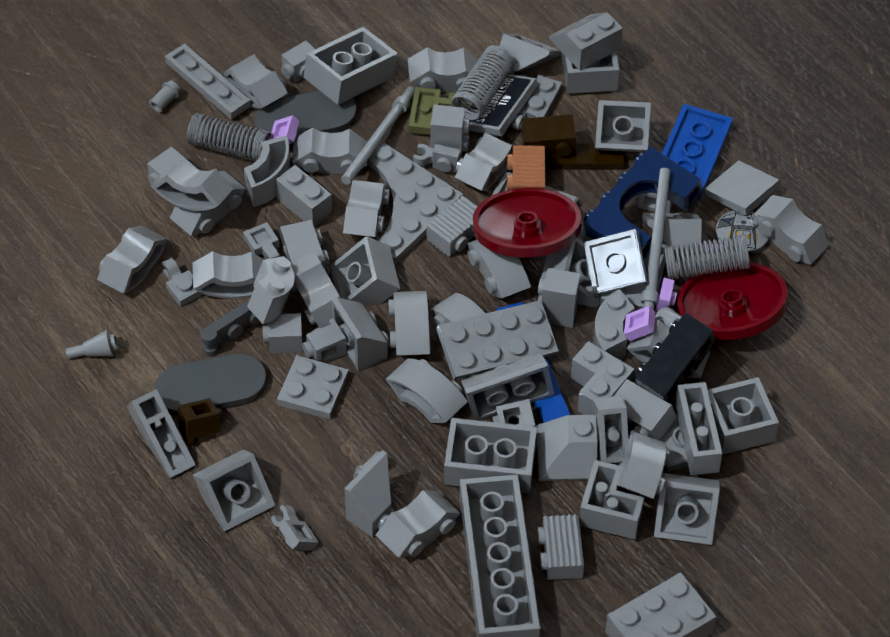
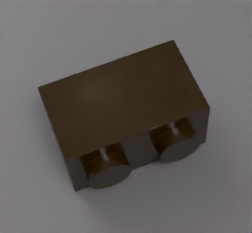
[521,114,576,157]

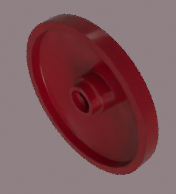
[473,188,581,257]
[677,262,788,340]

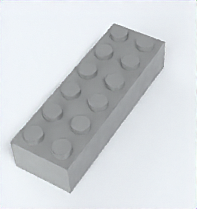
[459,474,540,637]

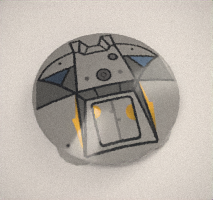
[716,210,769,253]

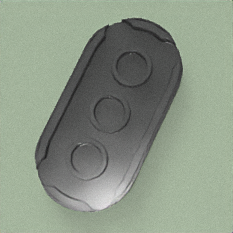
[254,90,356,137]
[154,353,266,416]

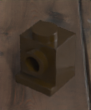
[178,398,223,444]

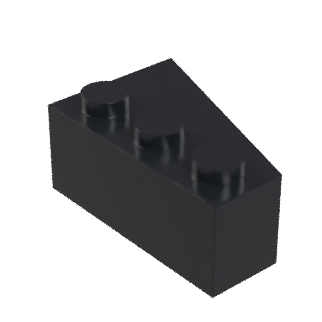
[635,312,715,404]

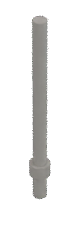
[341,86,415,185]
[641,168,671,310]

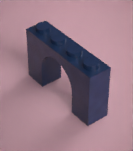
[583,146,702,260]

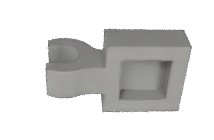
[413,144,461,173]
[243,222,280,260]
[162,257,204,307]
[271,505,319,551]

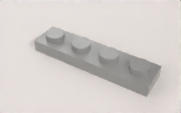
[165,43,251,120]

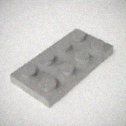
[436,300,559,380]

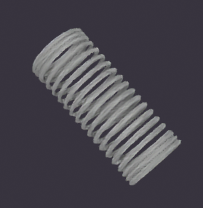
[451,45,515,120]
[187,112,271,162]
[664,235,750,280]

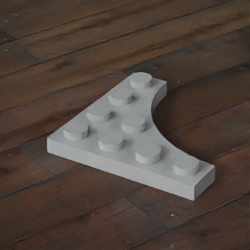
[367,142,463,265]

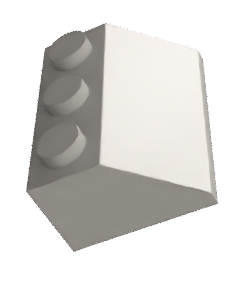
[461,354,555,421]

